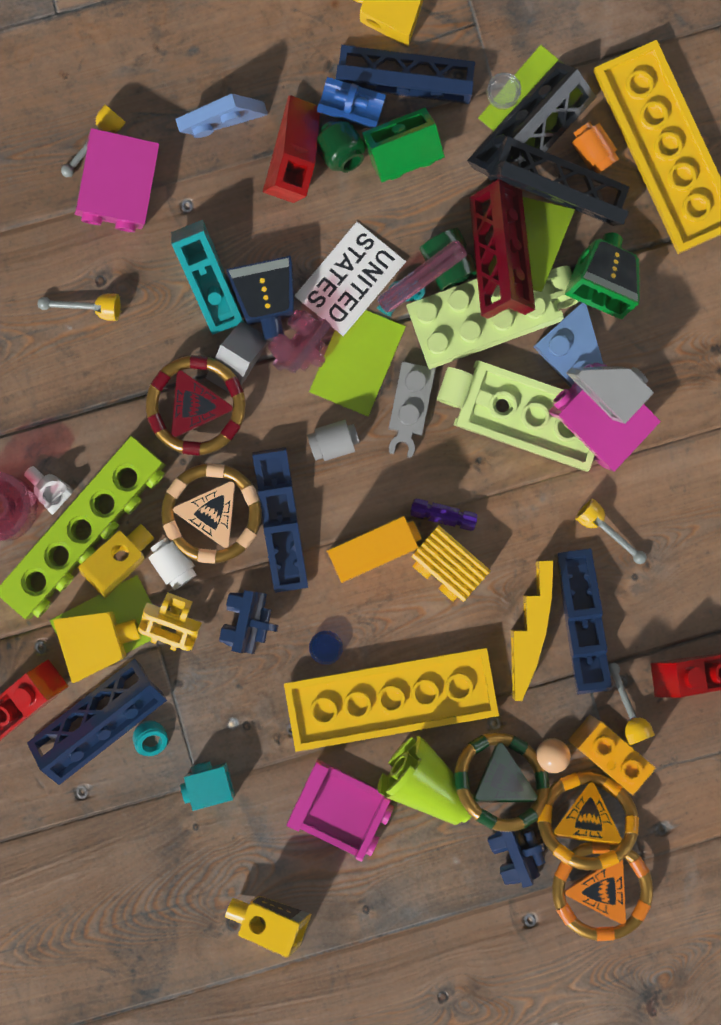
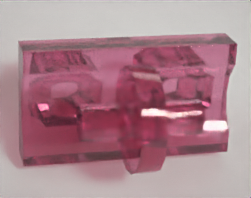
[268,310,331,373]

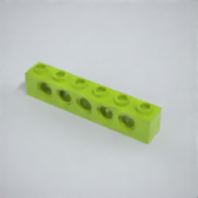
[0,436,166,619]

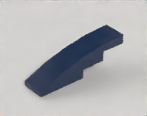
[252,447,308,593]
[557,548,612,695]

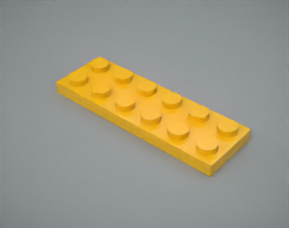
[593,40,721,254]
[284,647,499,752]

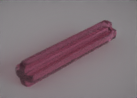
[377,241,467,312]

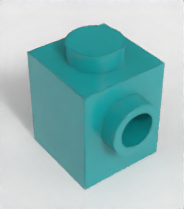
[180,761,236,811]

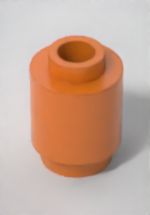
[571,121,619,174]

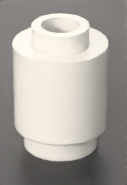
[149,537,197,590]

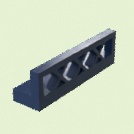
[336,45,475,104]
[27,658,167,785]

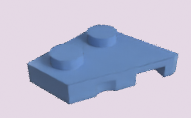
[176,93,268,138]
[534,303,603,388]

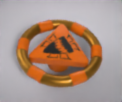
[552,841,653,941]

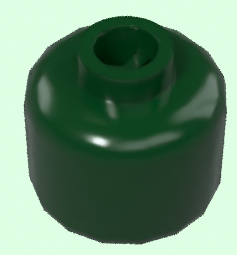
[317,121,366,173]

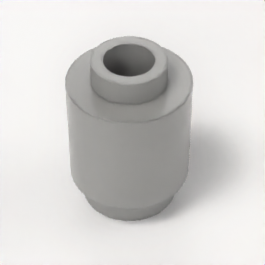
[307,419,360,461]

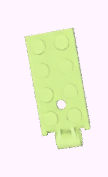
[406,266,579,370]
[436,360,595,472]

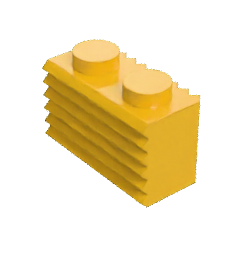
[411,525,491,602]

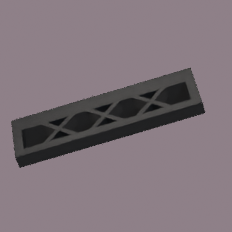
[467,62,596,187]
[491,136,630,226]

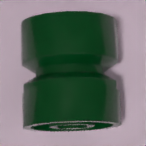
[419,228,477,291]

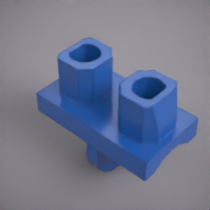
[317,77,386,129]

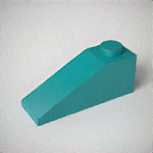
[171,220,244,335]

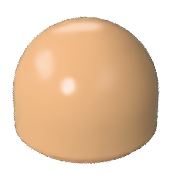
[536,738,571,773]

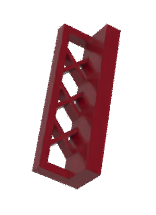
[469,179,535,319]

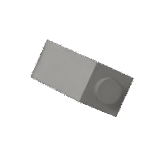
[566,366,654,424]

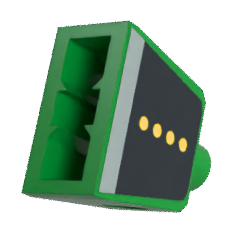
[565,232,640,320]

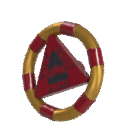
[146,355,246,456]

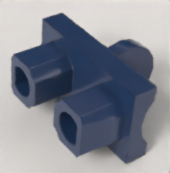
[219,590,279,654]
[488,829,548,888]

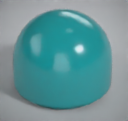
[133,720,168,756]

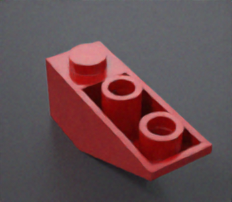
[263,95,320,203]
[650,653,721,698]
[0,659,69,741]

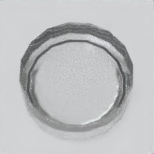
[487,72,521,109]

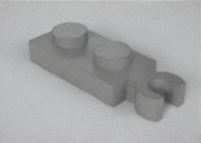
[389,362,435,458]

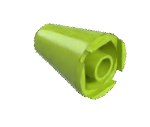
[377,736,473,825]

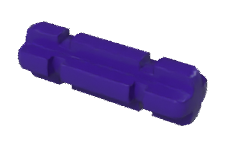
[410,498,477,531]

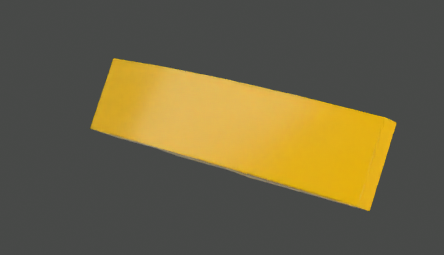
[511,561,553,701]

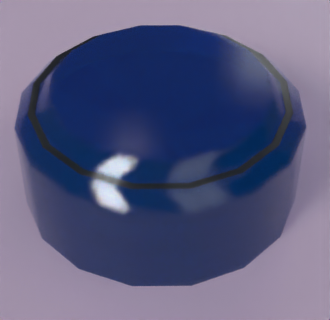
[309,630,343,665]

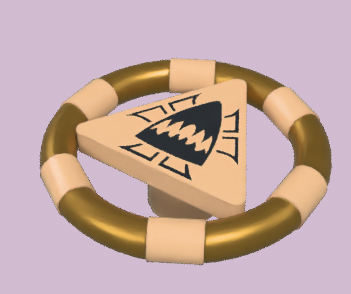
[161,463,262,564]

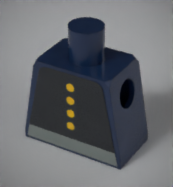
[226,256,295,341]

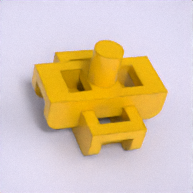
[138,592,202,651]

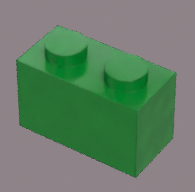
[362,107,445,182]

